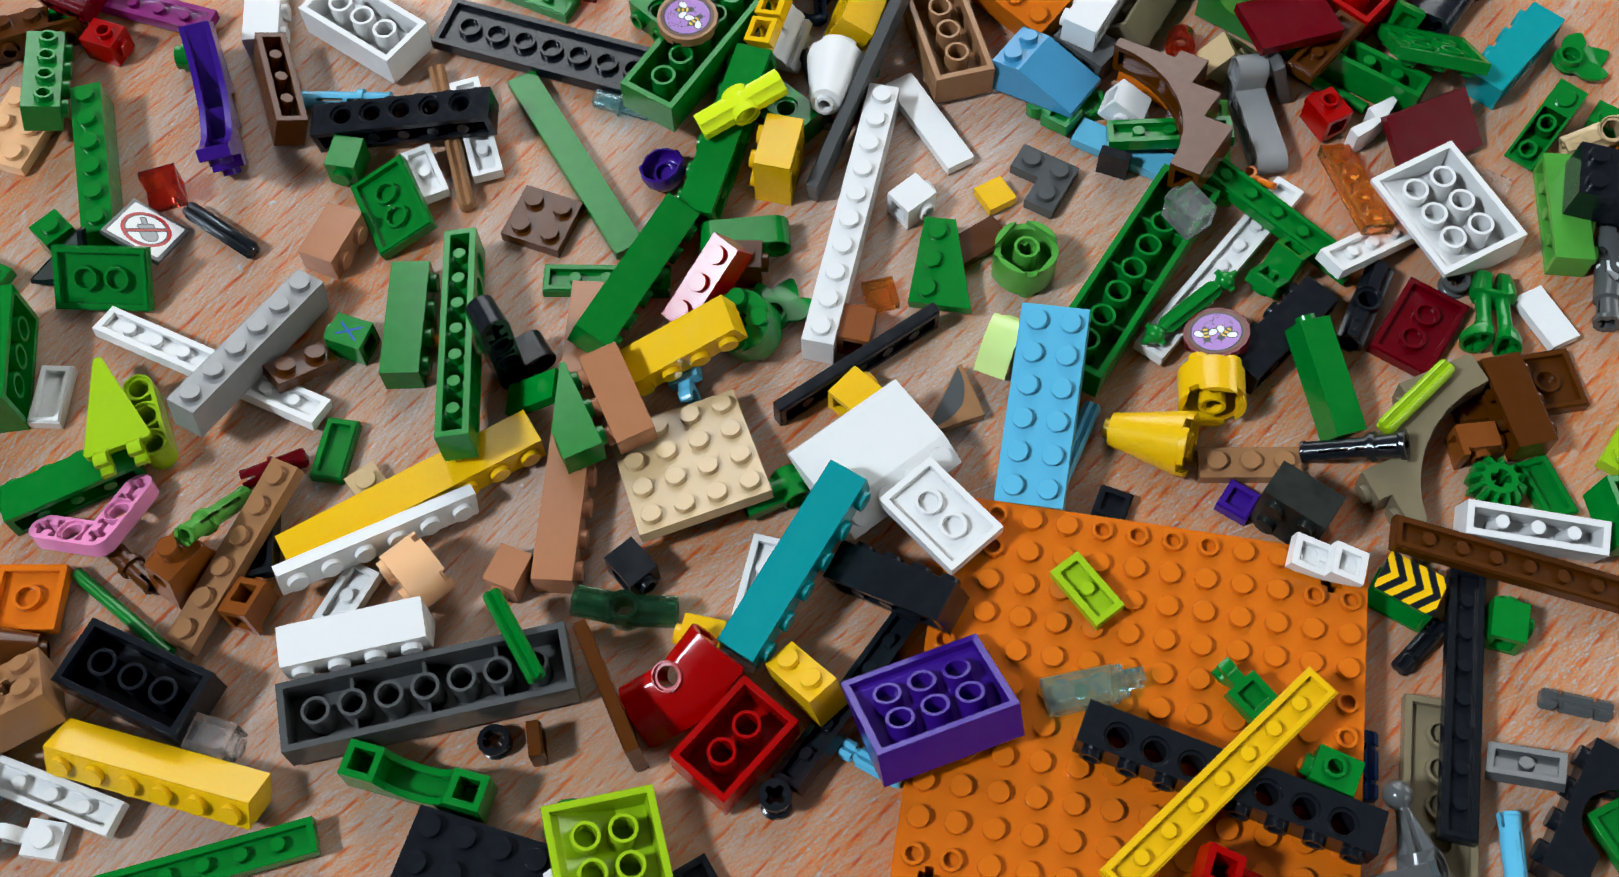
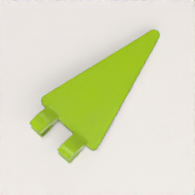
[83,357,152,479]

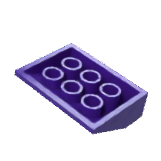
[840,633,1025,787]

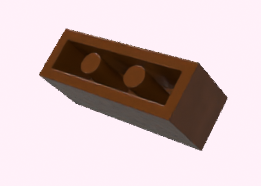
[1478,352,1559,462]

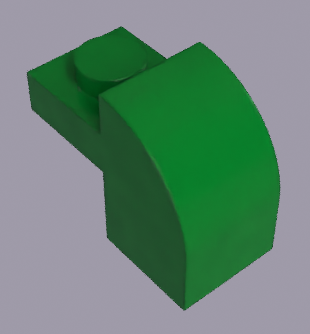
[1244,235,1314,301]

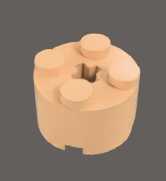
[376,531,456,608]

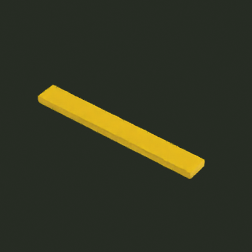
[1098,666,1338,877]

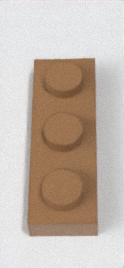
[1195,447,1302,483]

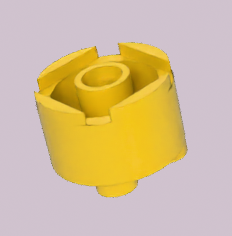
[1177,352,1247,426]

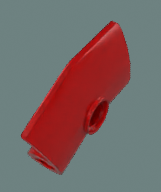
[618,623,745,748]

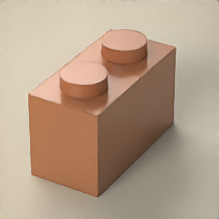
[298,202,369,280]

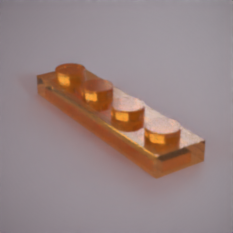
[1317,144,1395,235]

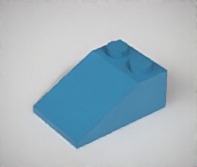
[992,26,1101,118]

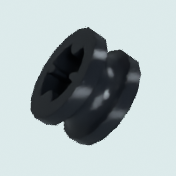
[477,724,513,760]

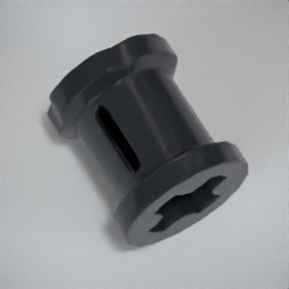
[758,778,792,820]

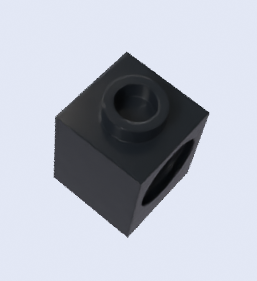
[604,537,661,600]

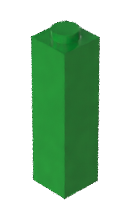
[1284,313,1367,440]

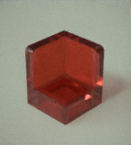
[138,163,189,213]

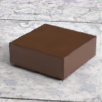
[525,720,548,767]

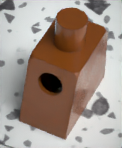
[144,531,216,610]

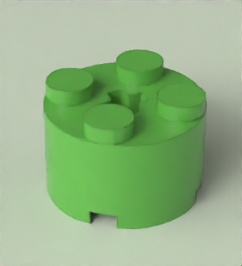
[991,220,1059,298]

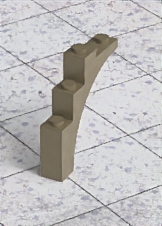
[1355,353,1489,565]

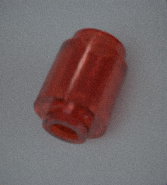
[1165,24,1196,57]

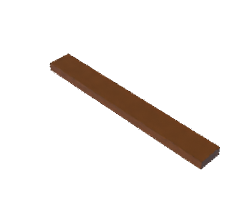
[1388,514,1619,614]

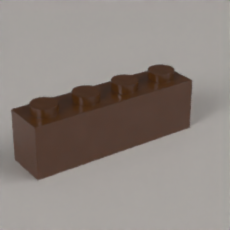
[252,32,308,146]

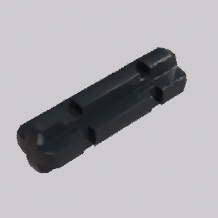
[1391,617,1445,676]

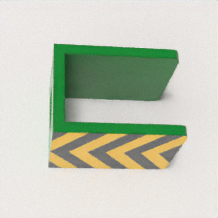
[1367,551,1450,633]

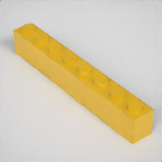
[274,410,546,560]

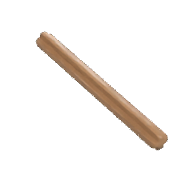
[429,64,476,212]

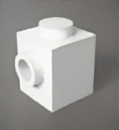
[1097,79,1152,120]
[887,173,937,230]

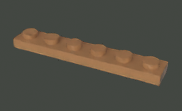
[164,457,305,656]

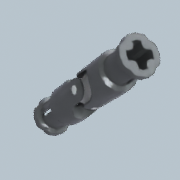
[1592,222,1619,332]

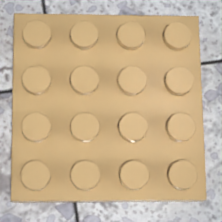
[612,389,774,543]

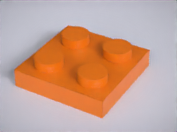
[0,564,73,634]

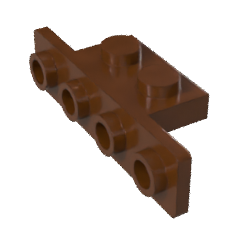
[0,6,85,65]

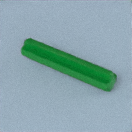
[483,588,545,684]

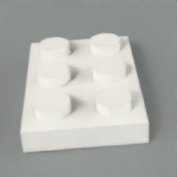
[879,457,1004,576]

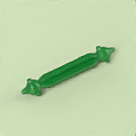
[1142,269,1238,346]

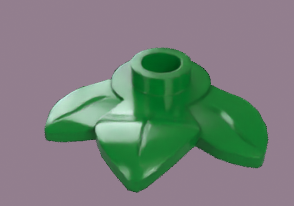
[1552,33,1609,82]
[753,278,812,330]

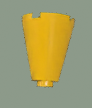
[1102,411,1200,478]

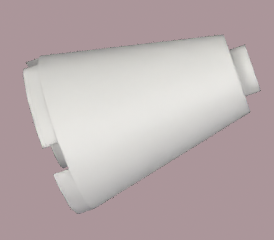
[807,34,865,115]

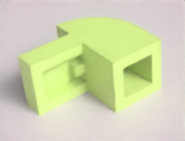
[973,313,1020,380]

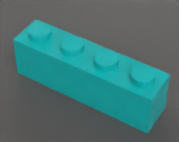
[1463,2,1565,110]

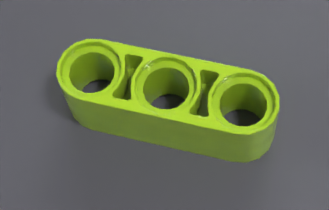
[122,374,178,470]

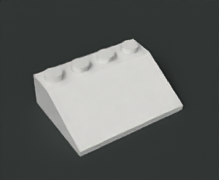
[1369,140,1528,278]
[787,379,962,540]

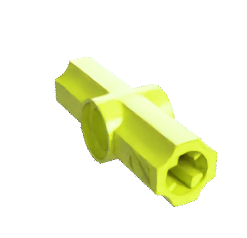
[693,69,789,140]

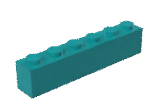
[717,460,871,668]

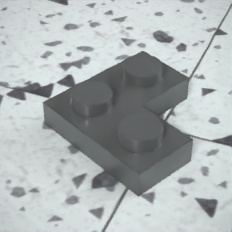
[1010,144,1080,219]

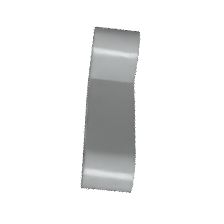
[1224,53,1288,175]

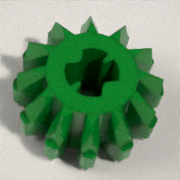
[1463,455,1528,507]

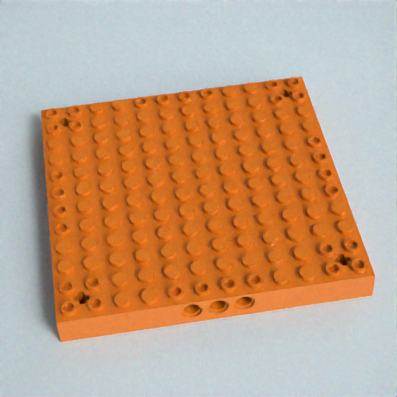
[890,497,1369,877]

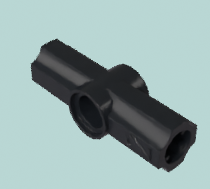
[1336,260,1395,352]

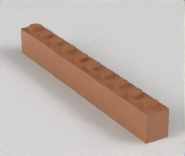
[530,280,605,594]

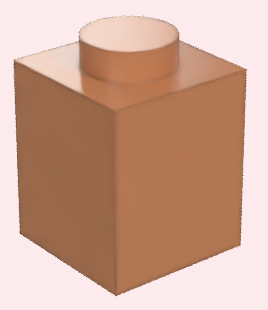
[482,543,533,604]

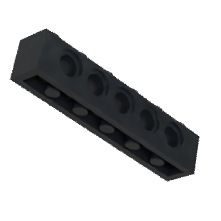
[310,86,499,153]

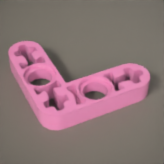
[28,474,159,557]

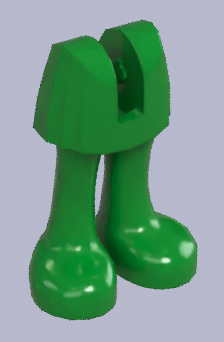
[1459,269,1523,356]

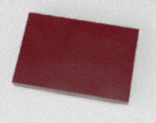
[1234,0,1345,56]
[1380,86,1483,167]
[1366,277,1470,377]

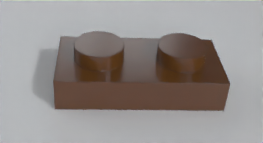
[262,341,339,394]

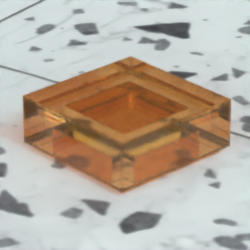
[861,276,900,313]

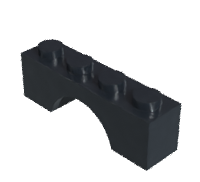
[1528,737,1619,877]

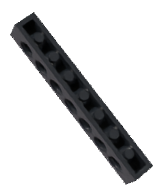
[1072,699,1389,865]

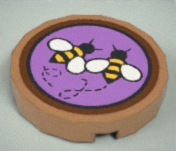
[657,0,719,47]

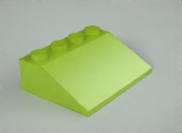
[540,784,673,877]

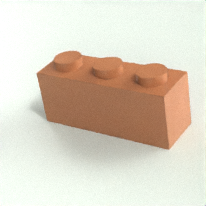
[577,341,658,455]

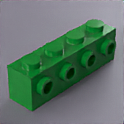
[19,30,74,131]

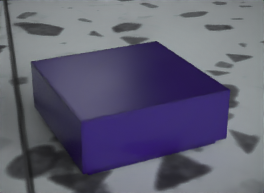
[1214,479,1261,526]

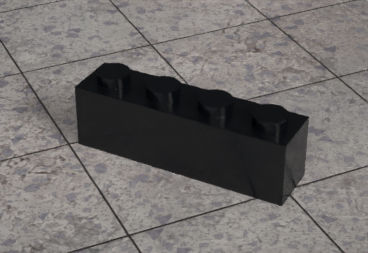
[1237,275,1339,395]
[823,540,970,635]

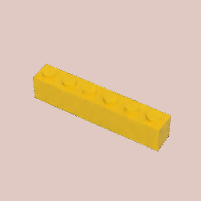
[43,718,272,830]

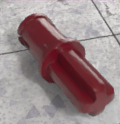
[239,448,310,489]

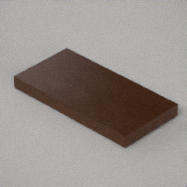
[1452,348,1590,425]
[572,618,649,772]

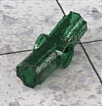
[569,584,679,632]

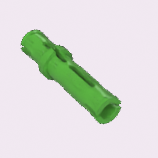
[174,486,252,546]

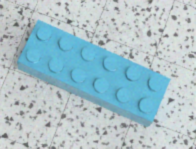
[993,302,1091,511]

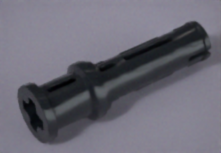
[1299,429,1410,463]

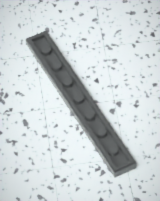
[805,0,910,202]

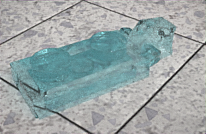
[1039,664,1147,718]

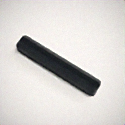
[182,202,260,259]

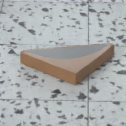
[931,364,985,433]

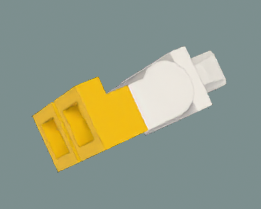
[743,0,813,74]

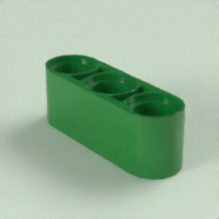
[698,215,791,258]

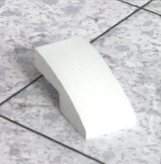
[1343,96,1397,155]
[1285,531,1370,587]

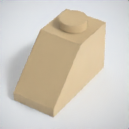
[1195,31,1256,85]

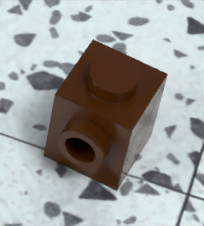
[733,240,769,288]

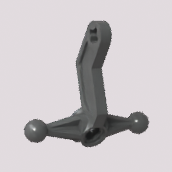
[1370,780,1450,877]

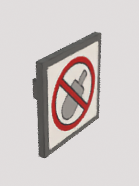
[100,198,190,265]

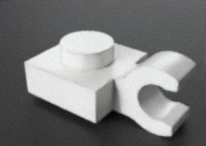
[0,817,73,863]

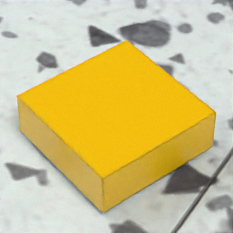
[973,176,1017,216]

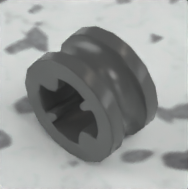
[1437,273,1471,299]

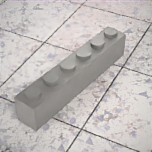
[166,269,330,438]

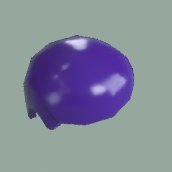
[639,148,686,192]

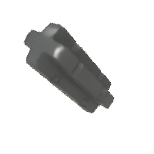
[1537,687,1614,723]

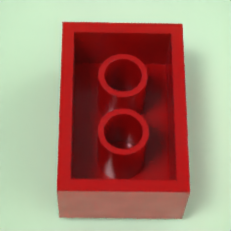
[669,675,800,815]

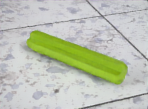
[1376,359,1455,434]

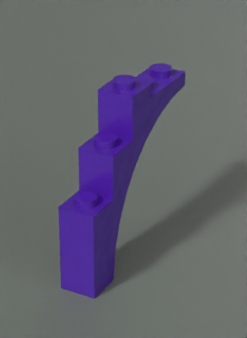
[178,20,248,177]

